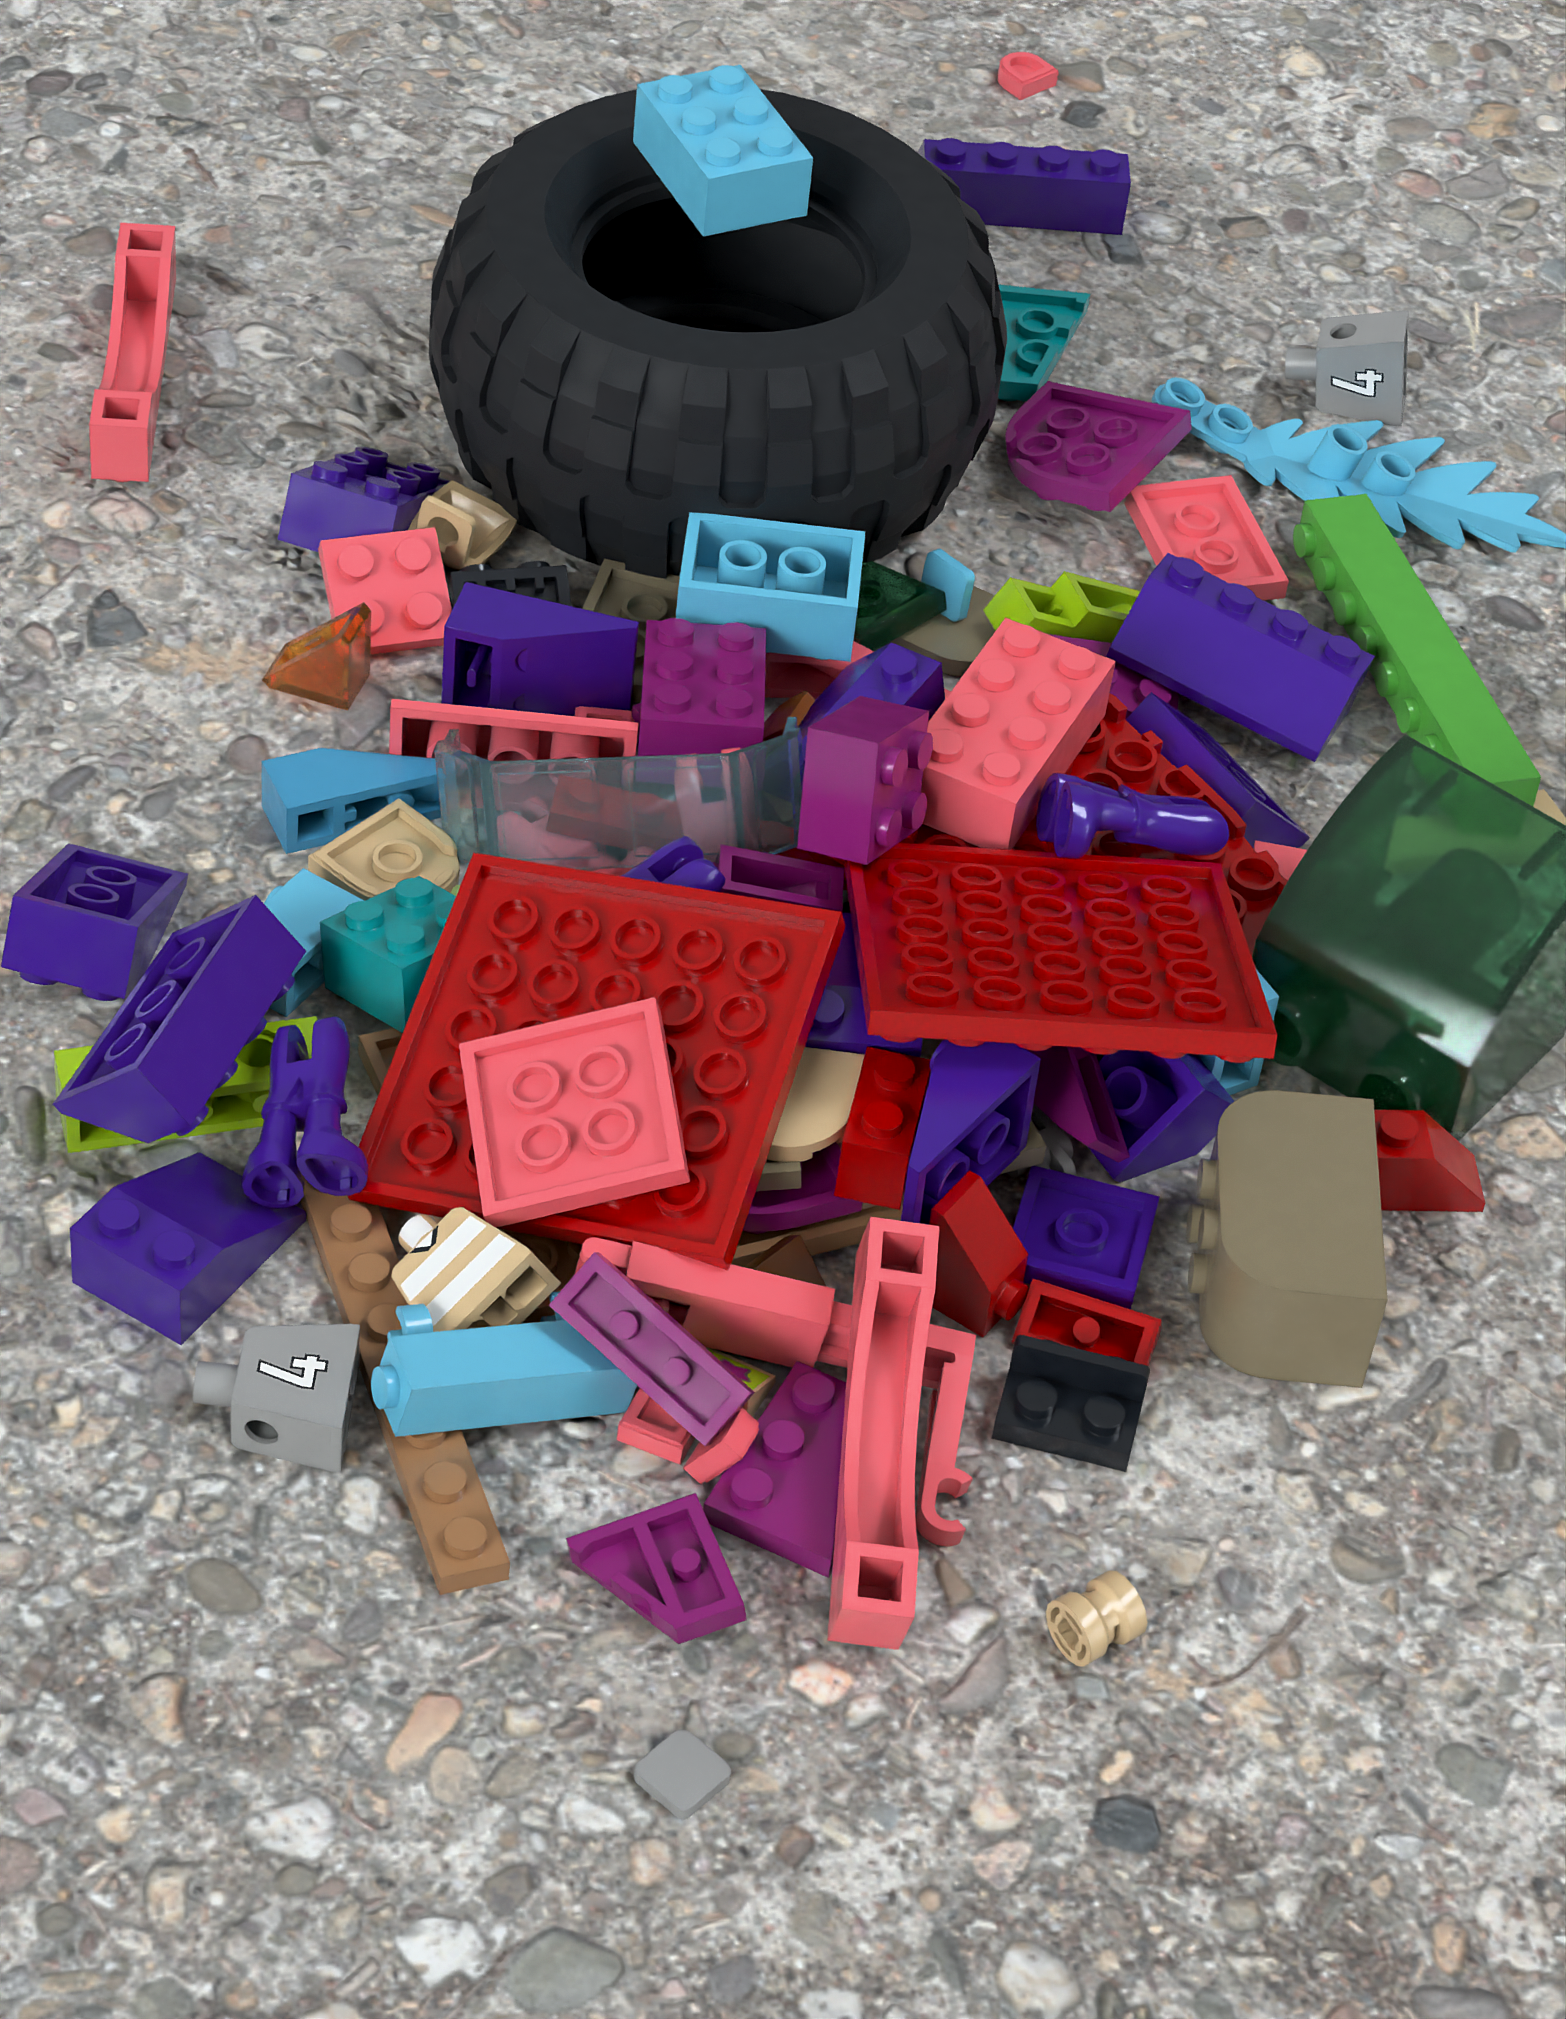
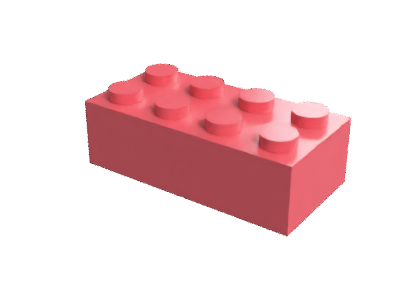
[921,618,1116,850]

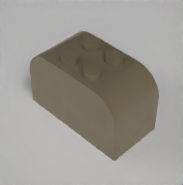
[1186,1090,1388,1388]

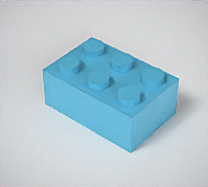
[633,65,813,237]
[676,512,865,662]

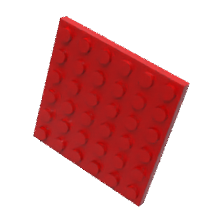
[843,843,1277,1063]
[348,852,846,1271]

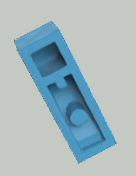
[262,748,462,854]

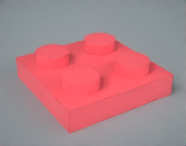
[318,527,452,659]

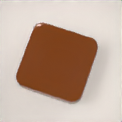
[762,691,815,753]

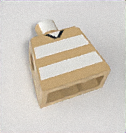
[391,1207,561,1332]

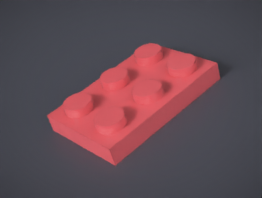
[1124,475,1289,600]

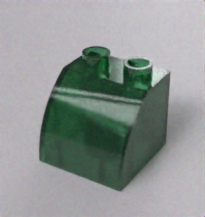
[1252,734,1566,1141]

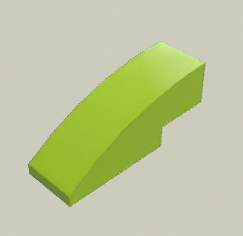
[983,571,1140,643]

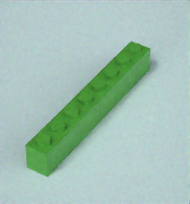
[1293,494,1541,829]

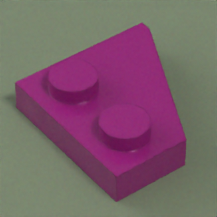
[566,1493,747,1645]

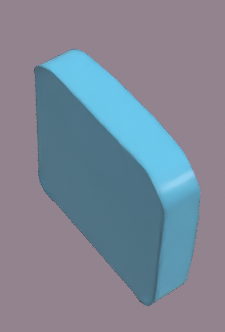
[920,548,975,622]

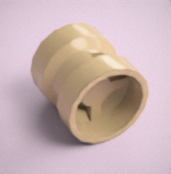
[1046,1570,1147,1667]

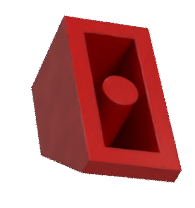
[1374,1110,1485,1212]
[929,1170,1029,1338]

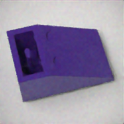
[277,447,450,552]
[441,582,639,716]

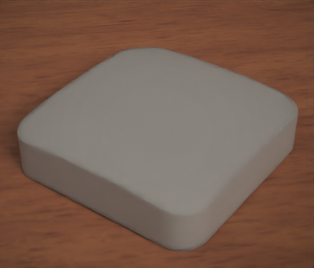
[634,1730,731,1819]

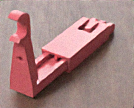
[574,1237,976,1546]

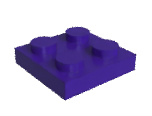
[1013,1165,1160,1309]

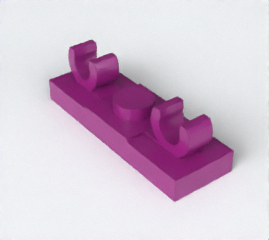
[549,1252,755,1446]

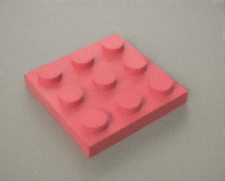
[459,997,690,1228]

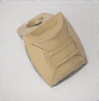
[408,480,517,571]

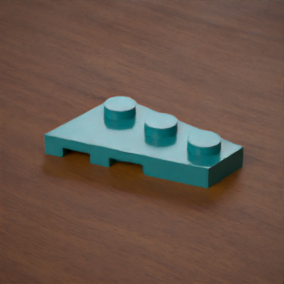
[998,284,1090,401]

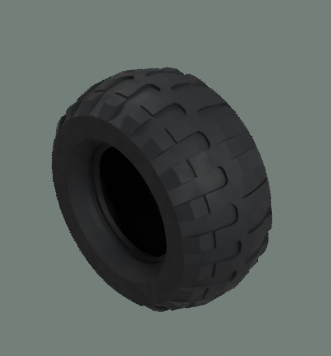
[429,89,1007,579]

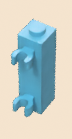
[371,1291,637,1437]

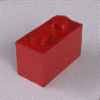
[834,1047,931,1210]

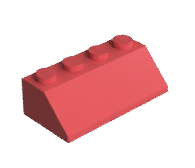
[389,699,639,811]

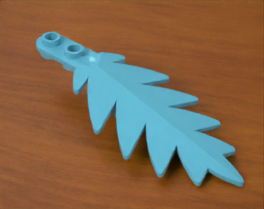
[1152,378,1566,553]

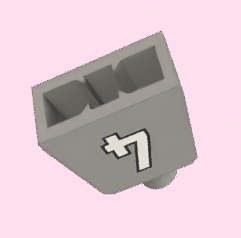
[1285,311,1409,426]
[193,1324,360,1473]

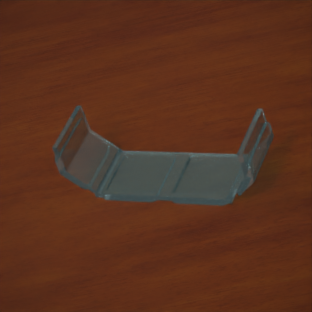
[434,717,804,871]

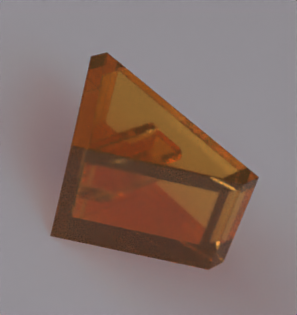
[262,602,372,711]

